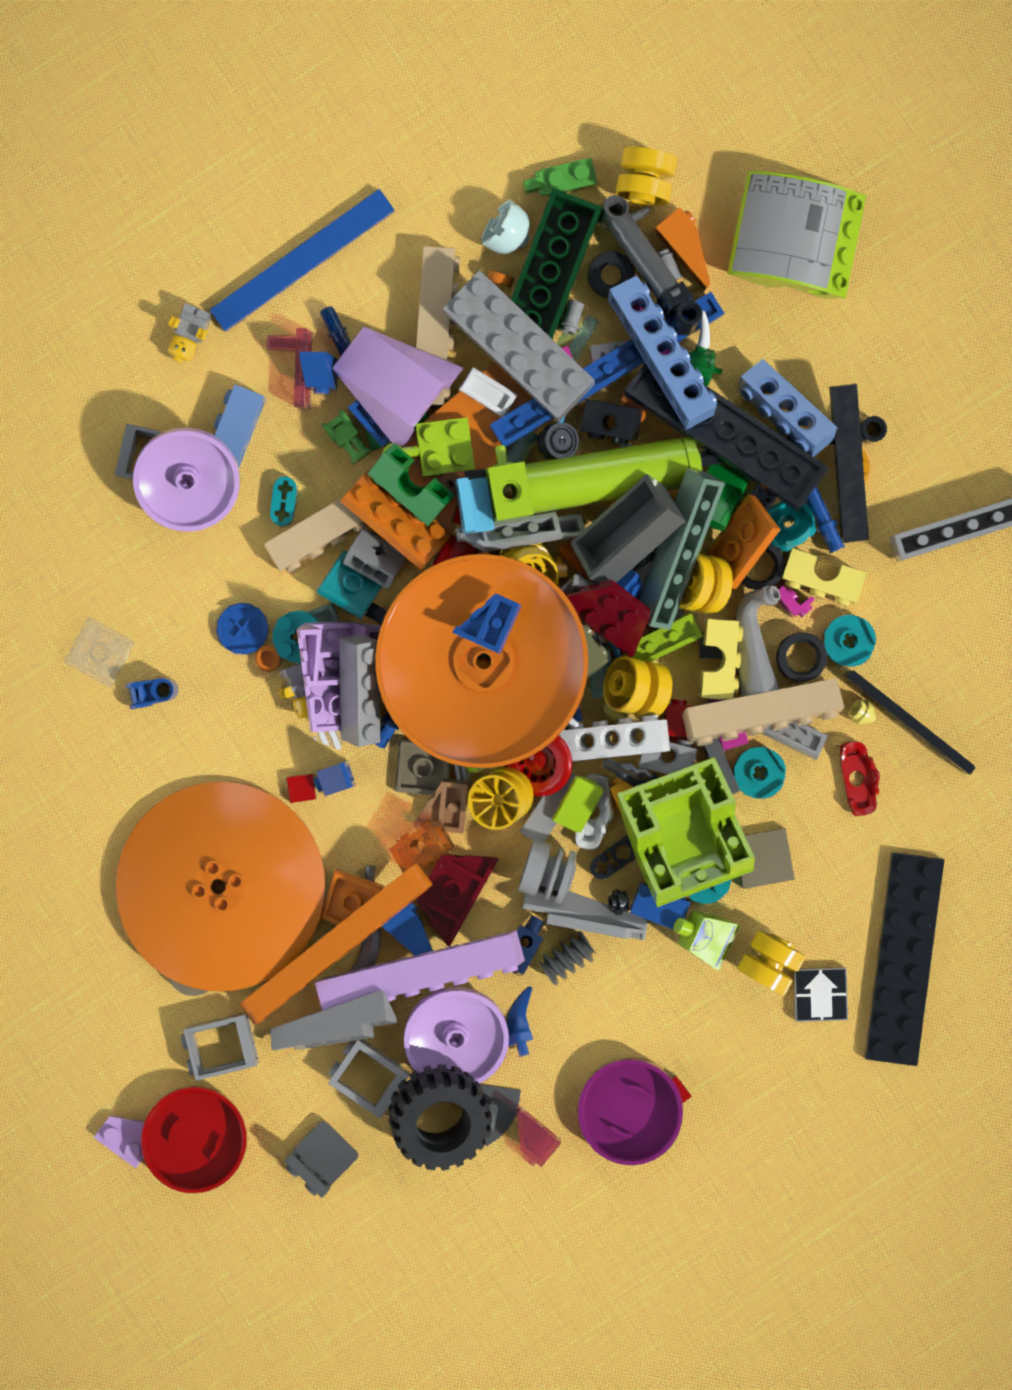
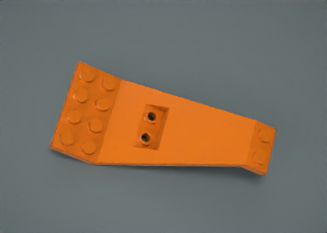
[340,362,533,570]

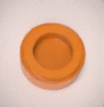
[487,270,514,288]
[255,645,282,672]

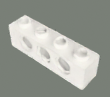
[559,715,670,761]

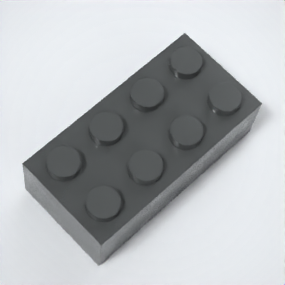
[570,474,686,584]

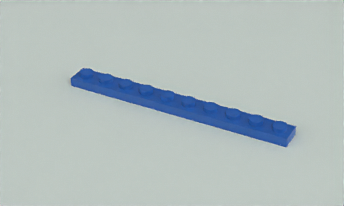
[489,292,725,447]

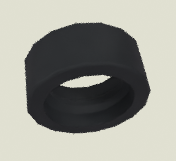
[741,544,785,590]
[776,632,827,682]

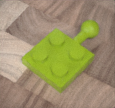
[382,417,475,477]

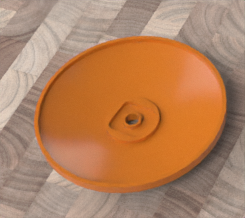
[375,554,589,768]
[116,782,326,991]

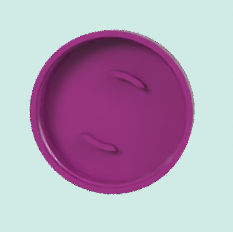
[578,1058,683,1165]

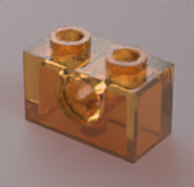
[389,819,455,873]

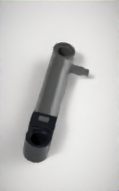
[598,195,703,335]

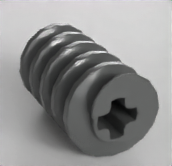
[539,931,597,985]

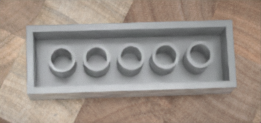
[442,270,595,423]

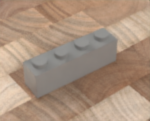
[339,635,380,747]

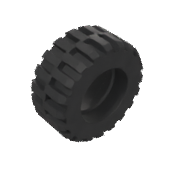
[388,1064,492,1171]

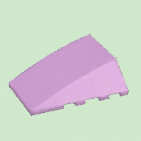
[332,327,463,448]
[297,621,382,732]

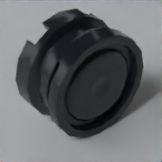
[537,423,579,460]

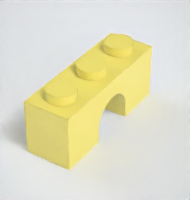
[780,548,867,607]
[699,618,743,700]

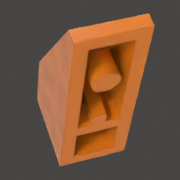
[654,207,710,292]

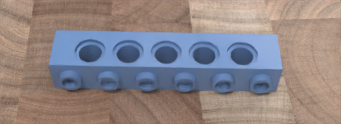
[608,276,717,430]

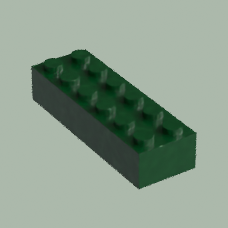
[511,188,602,340]

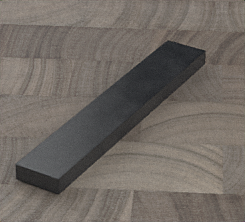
[829,383,869,543]
[843,670,975,775]

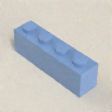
[214,385,266,468]

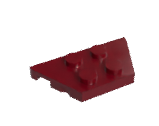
[563,579,651,658]
[416,854,499,947]

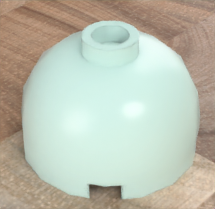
[481,200,530,254]

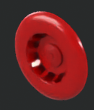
[504,735,572,796]

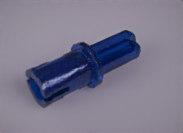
[320,306,351,357]

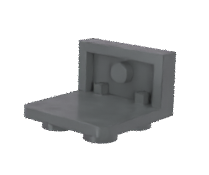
[284,1120,359,1198]

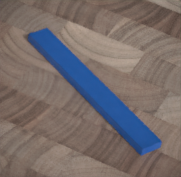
[210,189,395,332]

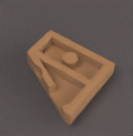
[414,778,469,834]

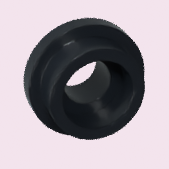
[608,889,629,915]

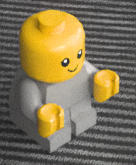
[168,303,212,364]
[278,663,309,721]

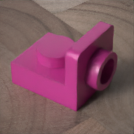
[778,586,815,618]

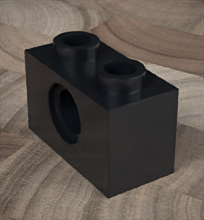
[581,399,643,445]

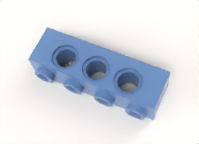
[738,359,837,457]

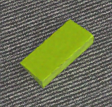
[552,776,604,833]

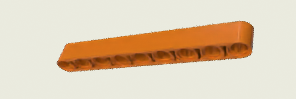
[239,863,433,1025]

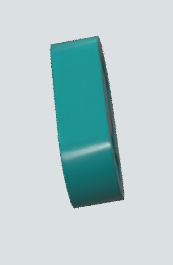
[270,476,298,527]

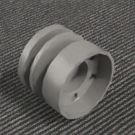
[518,839,577,904]

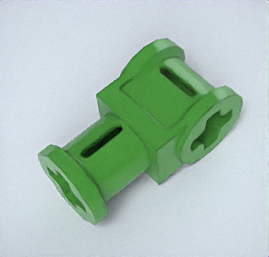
[322,410,371,465]

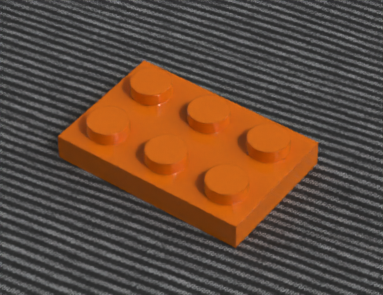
[705,494,780,589]

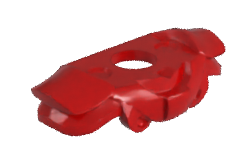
[840,741,880,817]

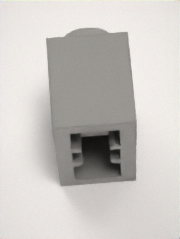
[343,528,406,589]

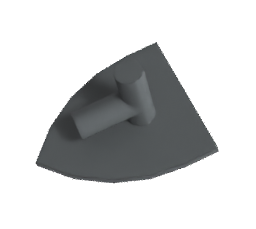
[480,1084,521,1146]

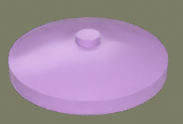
[133,428,240,532]
[404,987,509,1083]

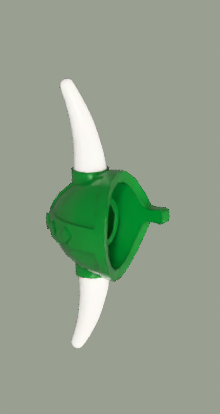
[689,310,723,386]

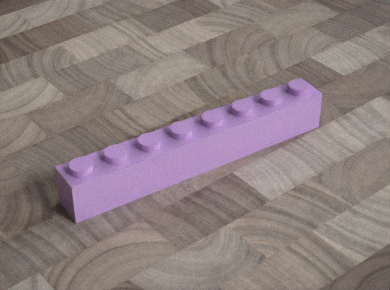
[315,930,525,1011]

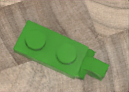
[523,158,597,197]

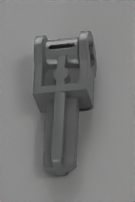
[702,738,740,795]

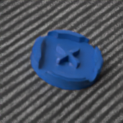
[216,603,269,655]

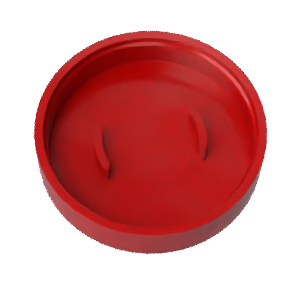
[141,1086,247,1194]

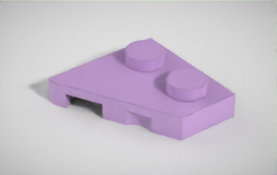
[94,1115,145,1168]

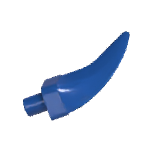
[506,986,533,1057]

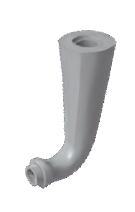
[735,586,780,697]

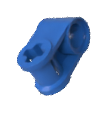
[125,678,178,710]

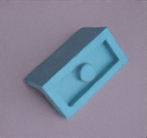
[455,477,495,535]

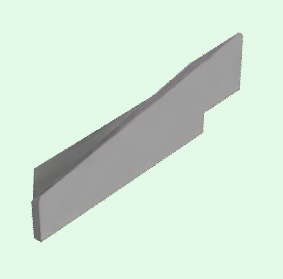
[456,512,585,552]
[523,886,648,940]
[270,990,397,1050]

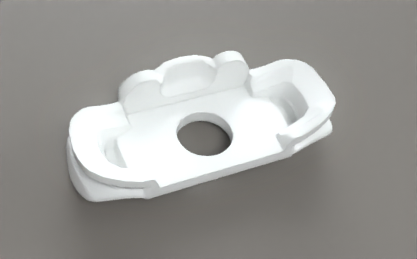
[576,774,614,850]

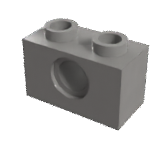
[638,739,697,774]

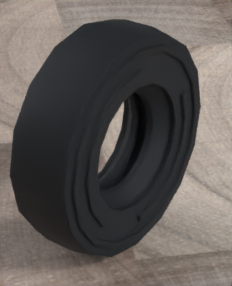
[588,251,635,298]

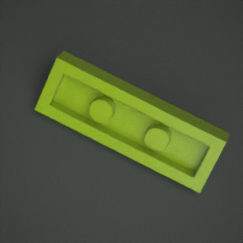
[624,612,704,662]

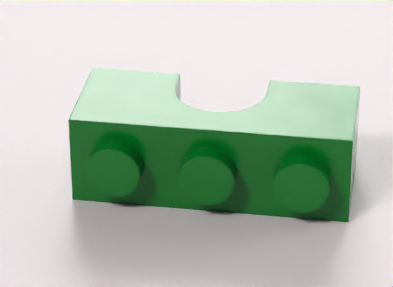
[368,443,455,526]

